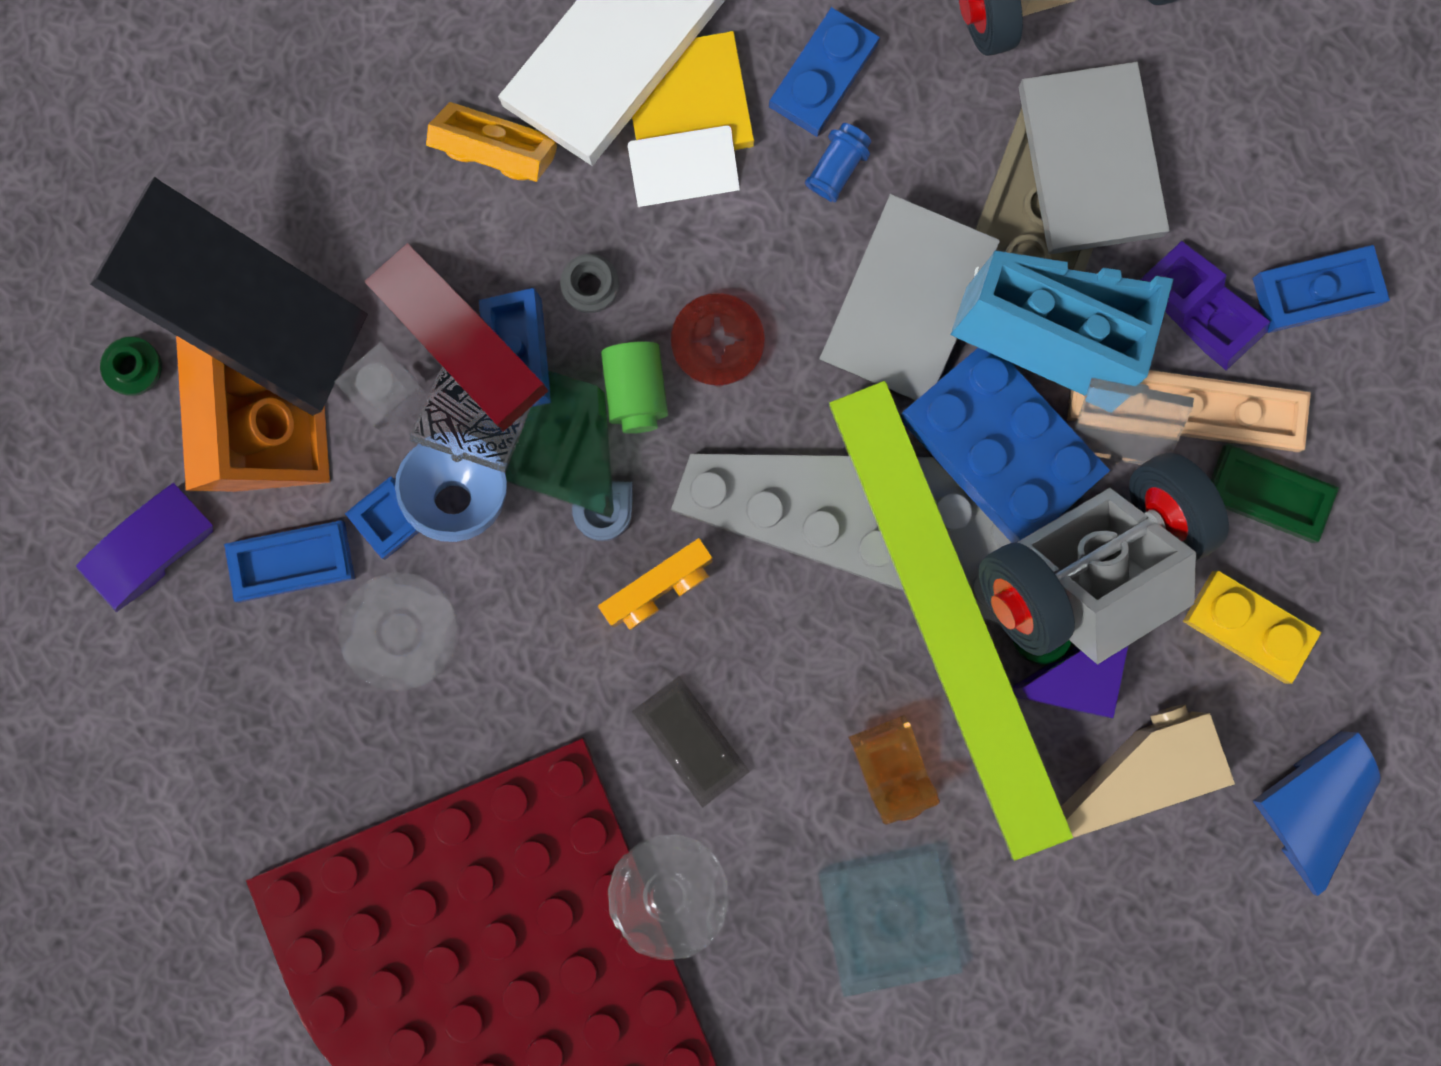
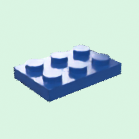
[900,348,1110,543]

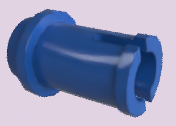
[805,123,872,203]

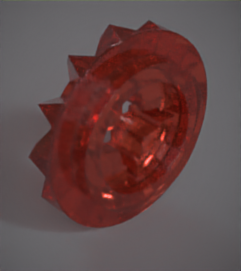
[671,293,765,388]

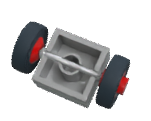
[979,453,1229,665]

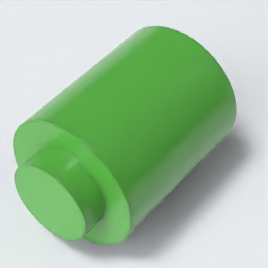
[601,342,668,434]

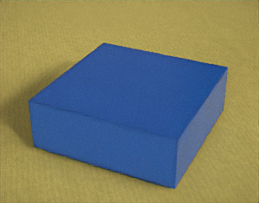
[345,476,419,560]

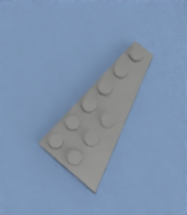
[671,454,1011,625]

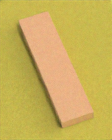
[1067,370,1311,452]

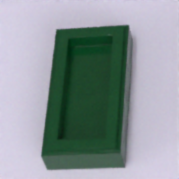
[1211,444,1339,543]

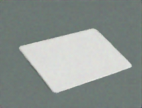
[628,126,740,207]

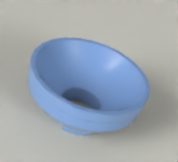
[395,435,507,542]

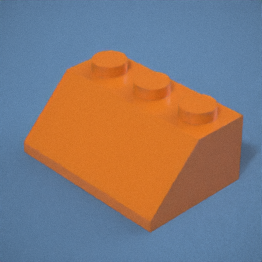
[176,336,330,492]

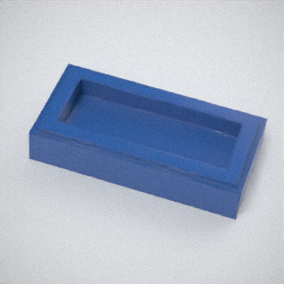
[224,520,355,603]

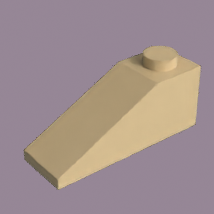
[1061,705,1235,838]

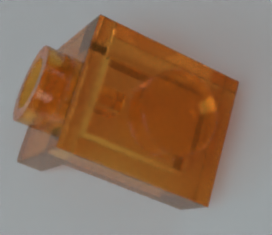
[848,715,940,824]

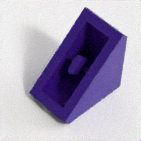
[1012,646,1128,718]

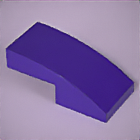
[1140,241,1270,371]
[76,482,213,613]

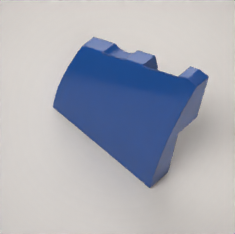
[1252,731,1381,896]

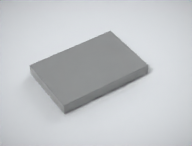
[1018,62,1169,255]
[819,194,1000,401]

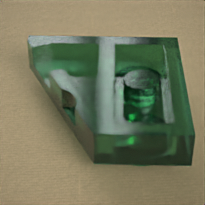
[505,371,614,519]

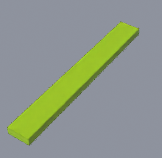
[829,381,1073,861]

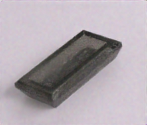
[632,676,750,808]

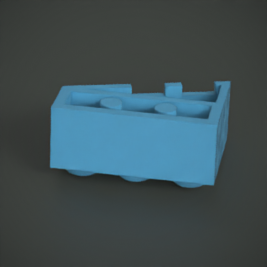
[950,251,1173,408]

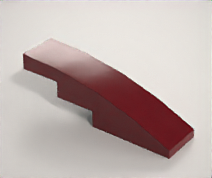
[364,243,548,432]

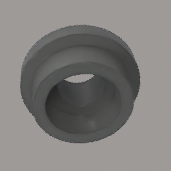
[560,254,619,313]

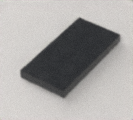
[90,177,368,416]

